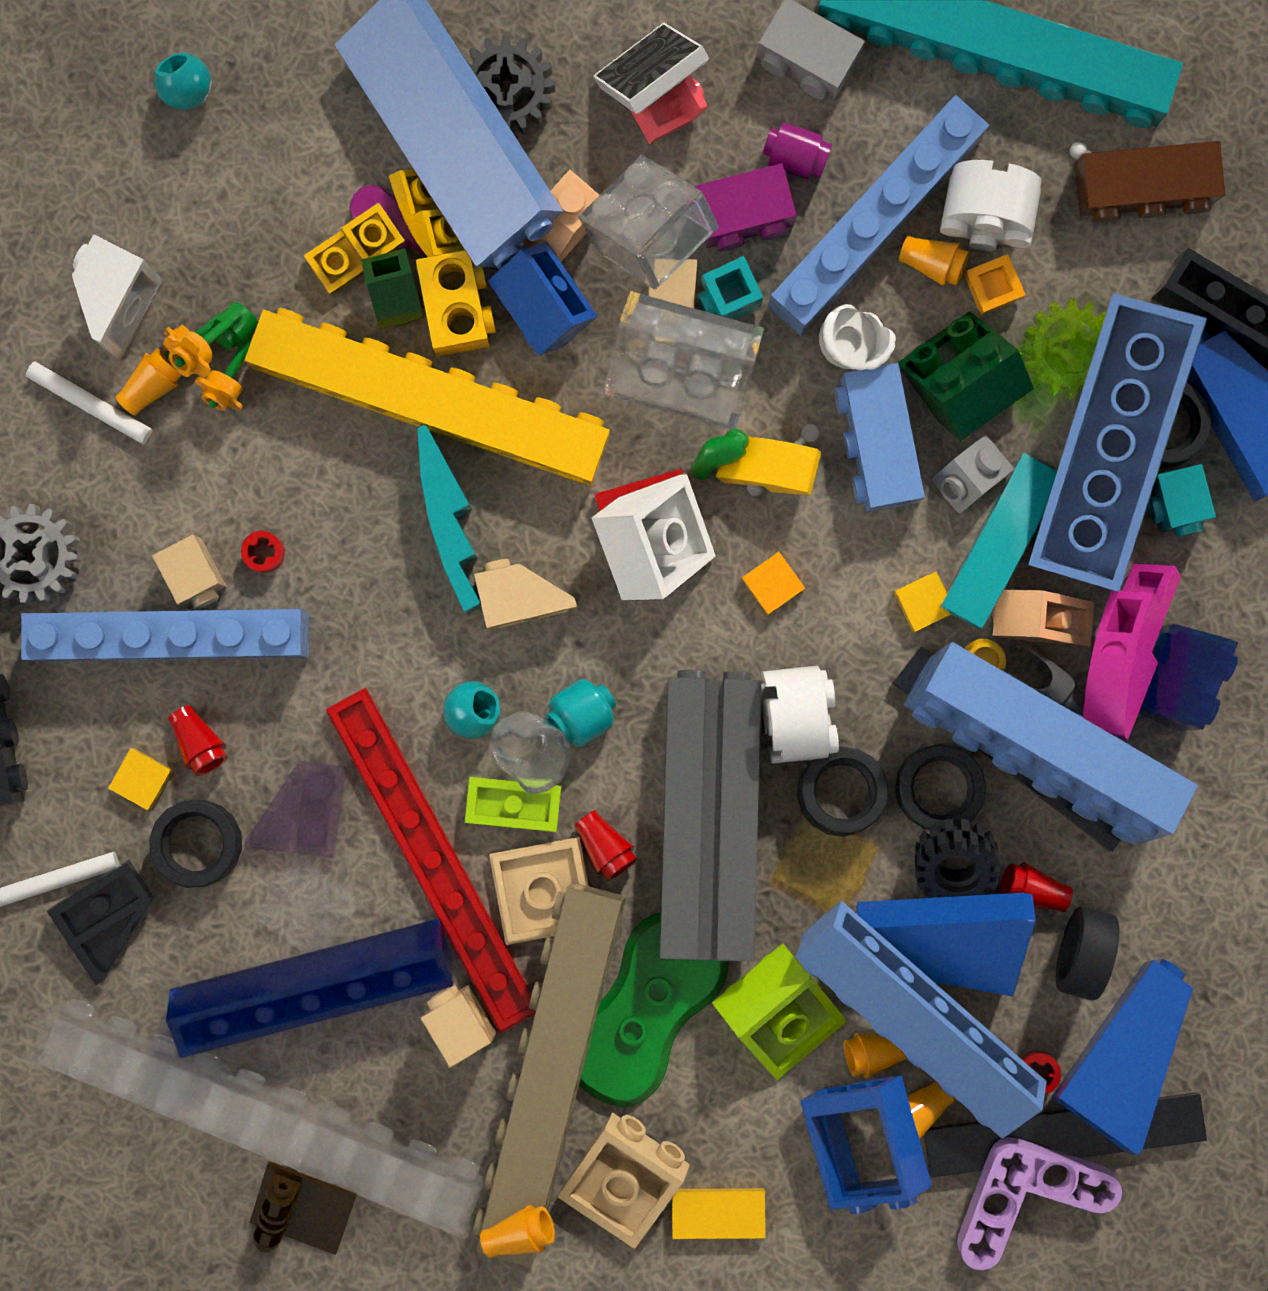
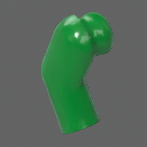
[691,429,749,480]

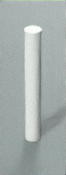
[26,362,153,445]
[0,851,120,907]

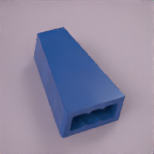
[1187,331,1268,502]
[855,893,1036,996]
[1051,959,1193,1155]

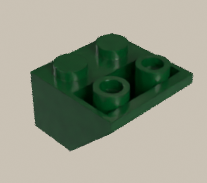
[897,311,1034,441]

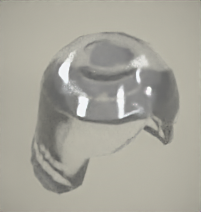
[490,711,571,794]

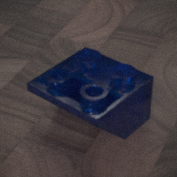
[1138,623,1238,731]

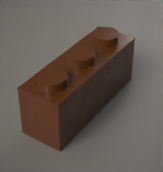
[1074,141,1225,222]

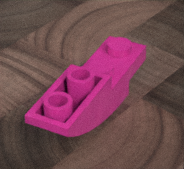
[1083,564,1181,740]

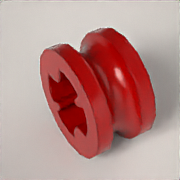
[241,531,285,573]
[1021,1051,1061,1095]

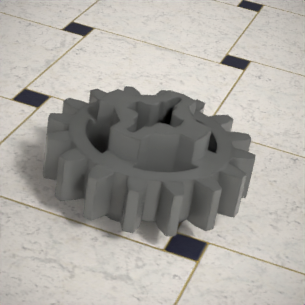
[468,35,555,135]

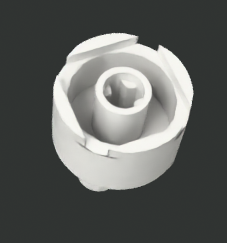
[940,160,1042,252]
[761,666,839,764]

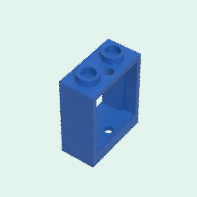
[800,1075,932,1214]

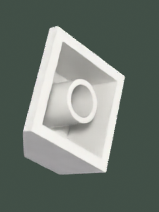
[72,235,163,359]
[592,474,716,600]

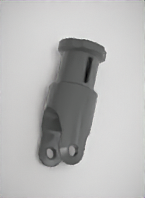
[1003,644,1085,718]

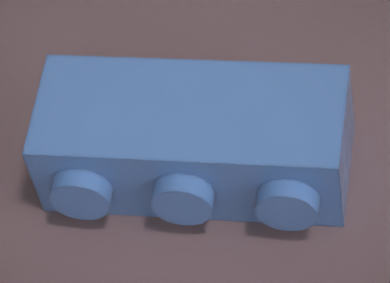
[834,363,925,513]

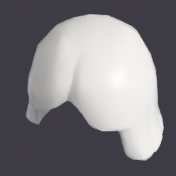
[819,304,896,371]

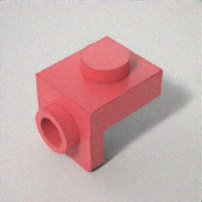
[630,75,707,145]

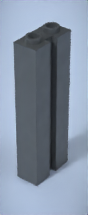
[659,670,761,962]

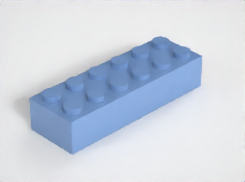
[1028,293,1206,592]
[903,642,1198,845]

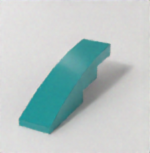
[417,424,482,615]
[939,452,1057,630]

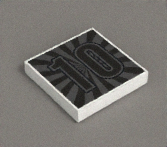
[593,23,709,114]

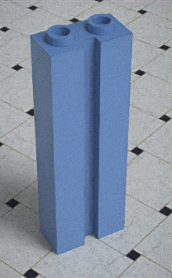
[334,0,564,269]

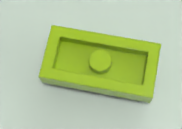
[465,777,562,832]

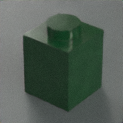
[361,248,424,329]

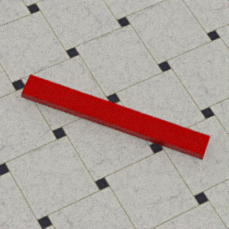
[325,688,536,1034]

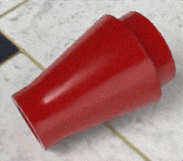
[167,705,228,776]
[574,810,638,881]
[1000,862,1073,913]

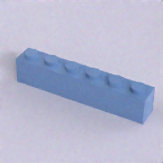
[768,95,989,336]
[21,609,309,663]
[795,901,1047,1139]

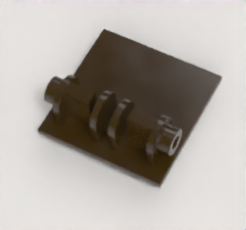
[249,1161,357,1255]

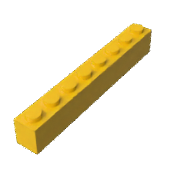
[244,308,610,487]

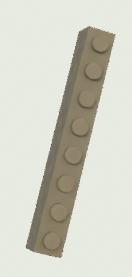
[472,882,627,1267]

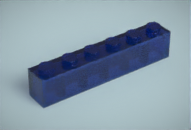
[166,918,454,1058]

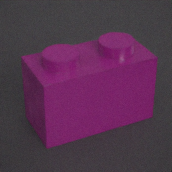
[693,163,797,252]

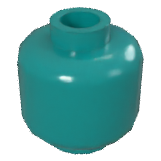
[545,679,616,747]

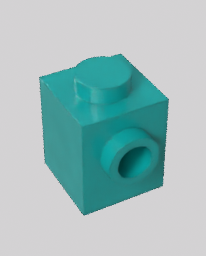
[697,256,763,328]
[1147,464,1216,538]

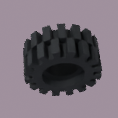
[914,819,1000,898]

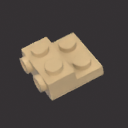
[557,1113,690,1249]

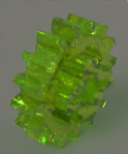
[1020,298,1107,400]

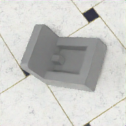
[932,434,1015,513]

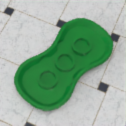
[579,912,729,1107]

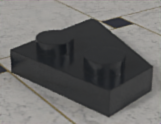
[47,859,154,985]

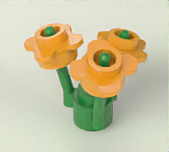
[162,302,258,411]

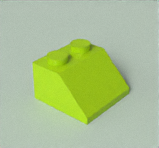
[712,943,848,1081]

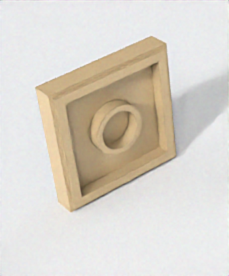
[489,837,589,945]

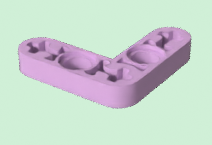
[957,1137,1122,1270]

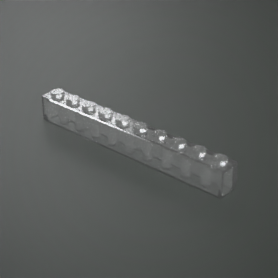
[29,999,486,1238]

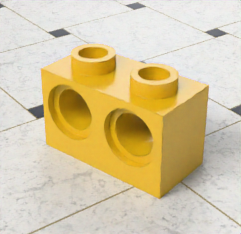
[416,250,496,357]

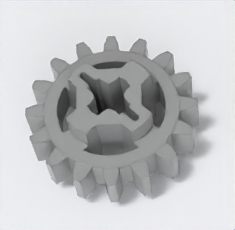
[0,504,82,604]

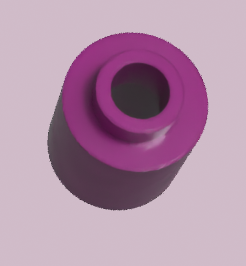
[762,122,833,179]

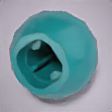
[153,52,212,111]
[443,681,501,739]

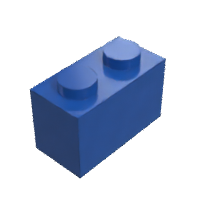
[488,242,598,356]

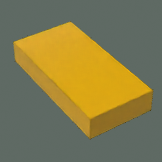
[672,1188,766,1239]

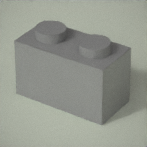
[756,0,865,101]

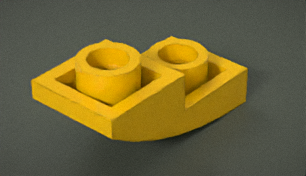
[388,169,465,257]
[304,203,405,295]
[716,436,821,495]

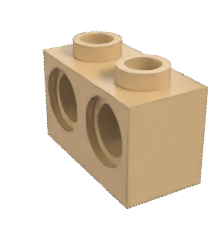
[421,983,497,1068]

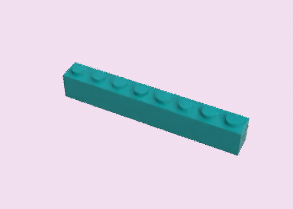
[817,0,1183,128]

